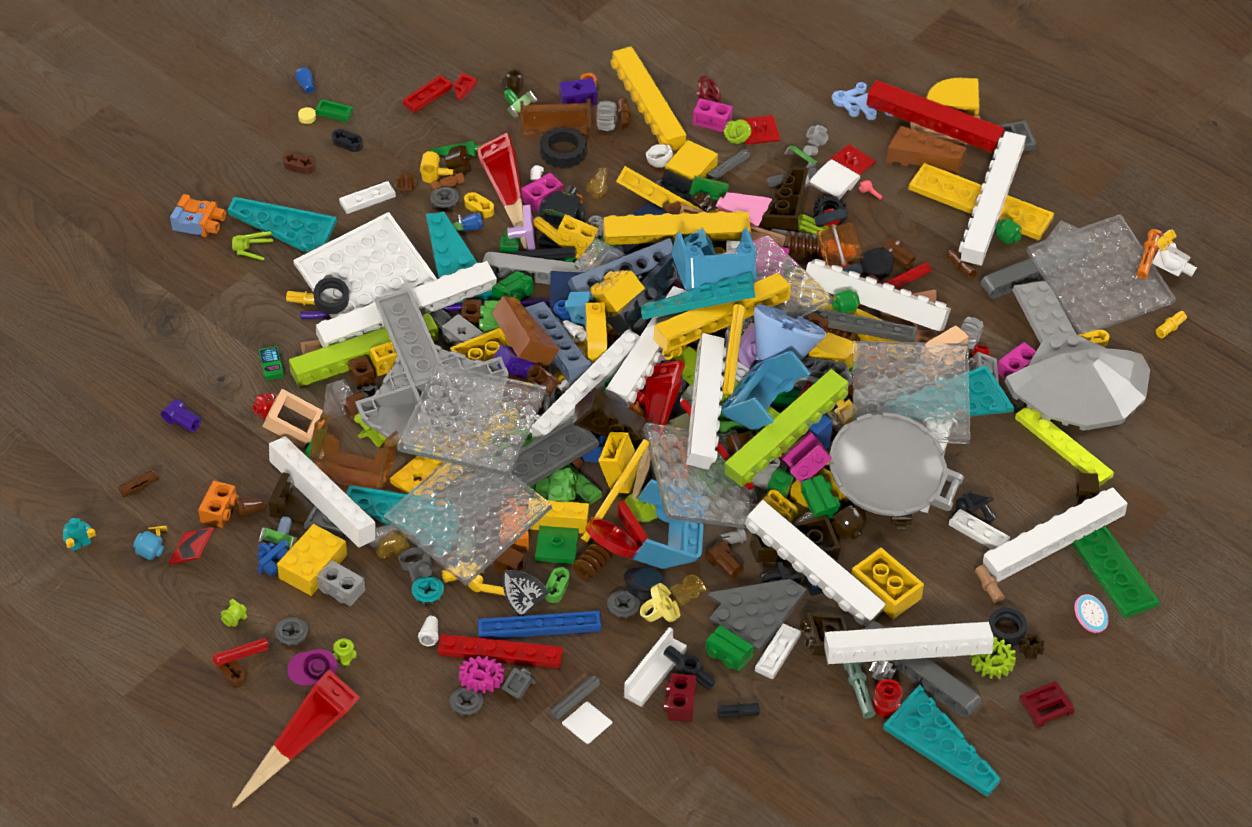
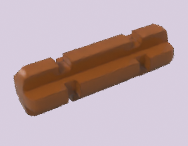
[431,172,465,191]

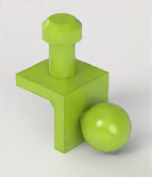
[354,413,389,447]

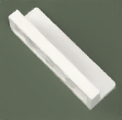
[624,627,687,707]

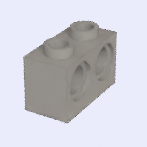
[317,560,365,607]

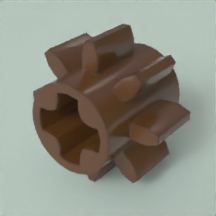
[395,173,417,192]

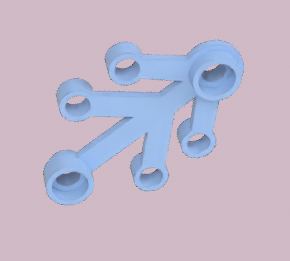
[832,82,893,120]

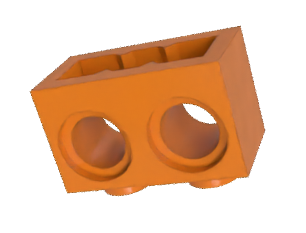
[198,481,239,528]

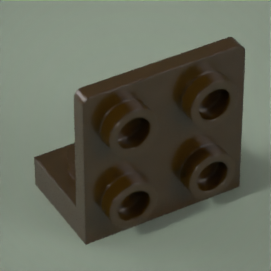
[268,472,315,525]

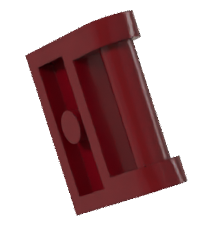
[1019,681,1075,728]

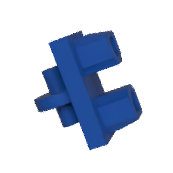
[256,539,289,577]

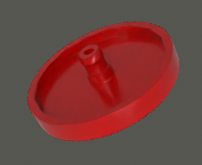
[586,518,640,558]

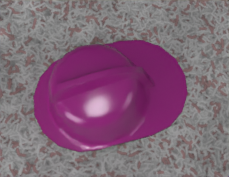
[287,649,337,686]

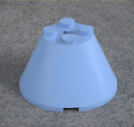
[754,305,826,362]

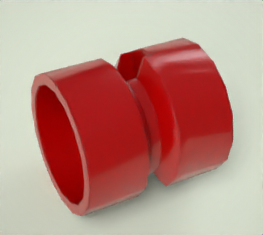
[873,679,902,718]

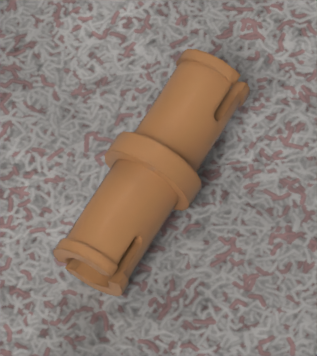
[974,565,1005,604]

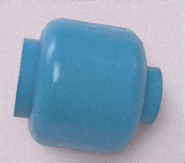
[133,531,165,560]

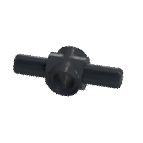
[663,645,716,690]

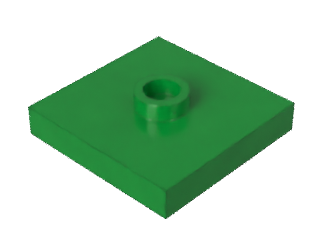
[535,525,579,564]

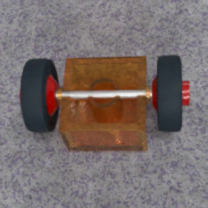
[814,208,864,274]

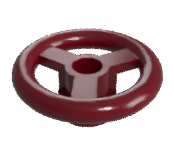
[697,76,722,103]

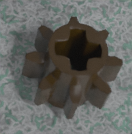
[691,192,713,212]
[891,514,912,529]
[1019,633,1045,660]

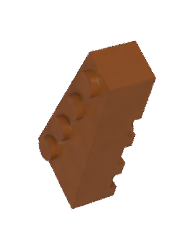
[886,126,966,174]
[492,296,560,367]

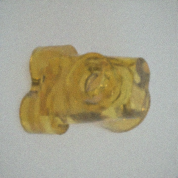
[586,168,608,199]
[376,532,410,559]
[670,575,705,606]

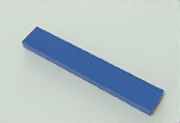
[478,611,601,639]

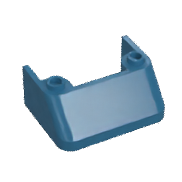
[671,228,756,291]
[721,350,810,430]
[633,479,705,569]

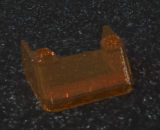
[520,99,592,136]
[310,414,399,490]

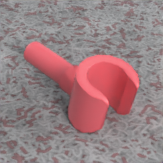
[859,180,883,200]

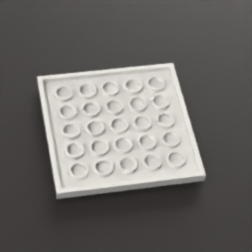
[294,212,438,319]

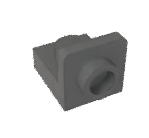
[501,667,536,700]

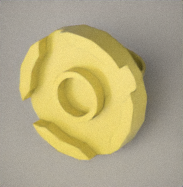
[640,583,680,622]

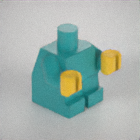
[63,518,96,551]

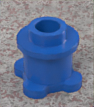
[553,300,572,322]

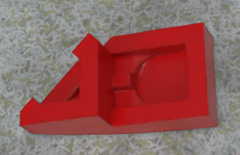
[453,73,478,101]

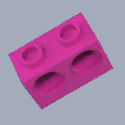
[693,98,733,132]
[522,173,563,213]
[998,342,1036,379]

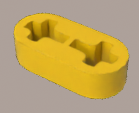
[464,192,494,218]
[1078,330,1109,347]

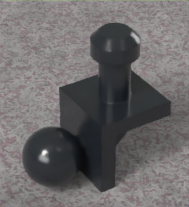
[956,491,997,523]
[760,562,802,586]

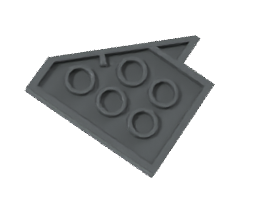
[708,579,807,653]

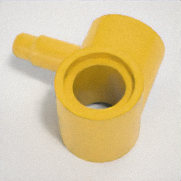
[420,152,453,183]

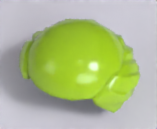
[724,120,751,144]

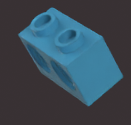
[684,228,716,256]

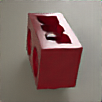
[664,674,696,722]

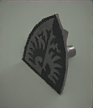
[503,570,550,616]

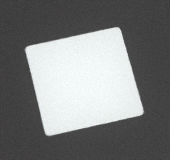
[562,702,612,744]

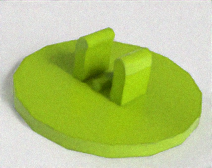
[625,491,658,523]

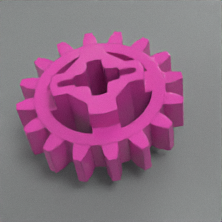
[459,656,504,694]

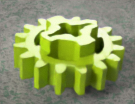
[970,637,1016,679]

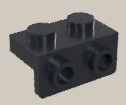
[654,169,693,201]

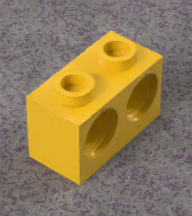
[554,215,599,254]
[370,342,397,376]

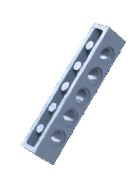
[567,238,673,292]
[525,302,592,385]

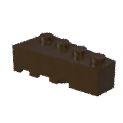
[762,167,810,232]
[573,388,652,450]
[750,515,841,563]

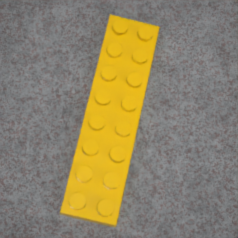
[909,163,1054,240]

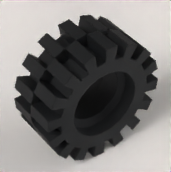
[813,195,846,228]

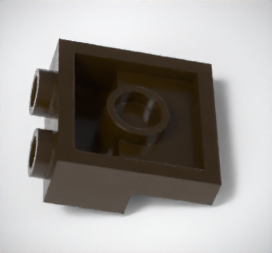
[799,612,848,656]

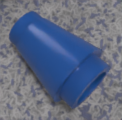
[295,67,315,93]
[456,213,484,231]

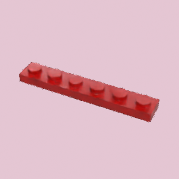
[438,634,563,668]

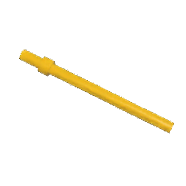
[581,439,650,542]

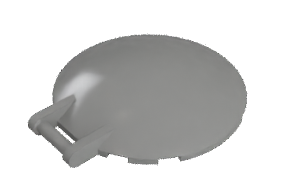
[829,413,964,516]

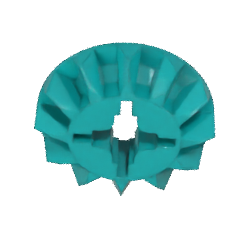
[412,576,444,604]

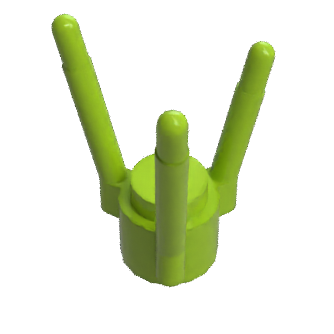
[232,231,273,261]

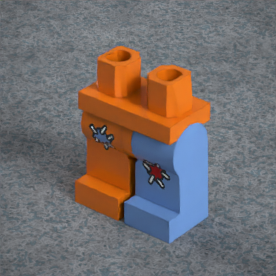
[170,194,226,237]

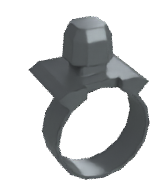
[398,547,434,582]

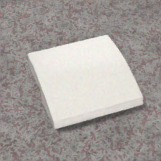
[810,160,861,200]

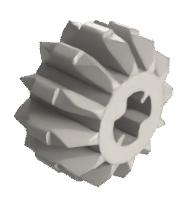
[596,101,617,131]
[961,316,984,349]

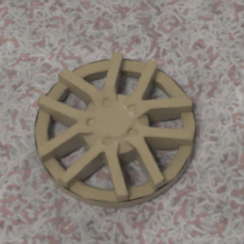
[825,409,845,432]

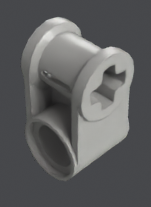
[752,458,780,490]

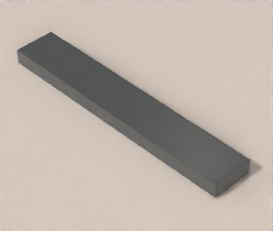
[804,306,917,344]

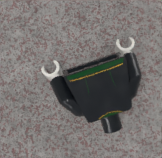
[533,186,586,227]

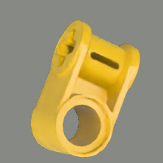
[759,490,798,524]

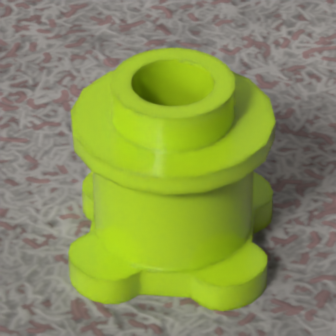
[221,599,247,627]
[333,639,357,667]

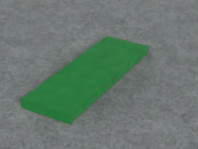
[1071,525,1160,619]

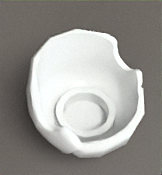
[646,144,673,168]

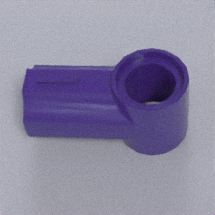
[161,399,201,432]

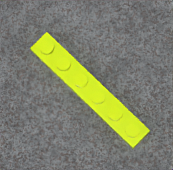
[1015,406,1114,487]

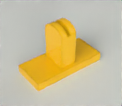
[148,526,167,537]

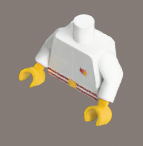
[1152,230,1197,277]

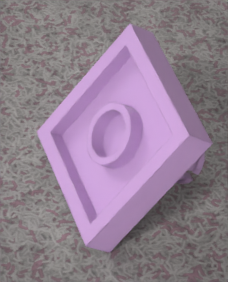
[507,205,536,251]
[738,323,760,370]

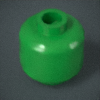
[995,218,1022,245]
[831,289,860,314]

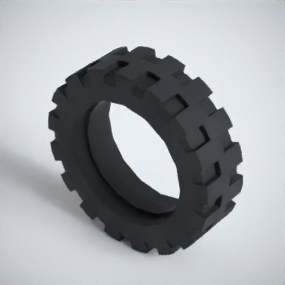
[540,126,587,169]

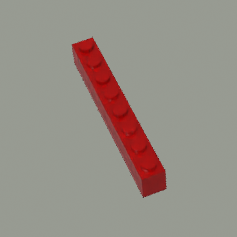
[866,80,1005,153]

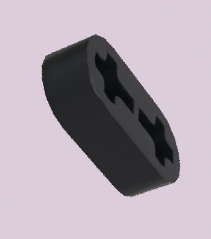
[332,129,363,152]

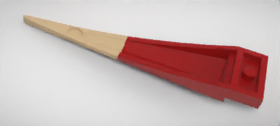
[477,133,528,251]
[632,360,685,500]
[232,670,360,808]

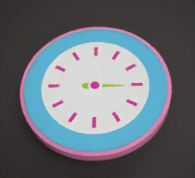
[1075,594,1108,633]

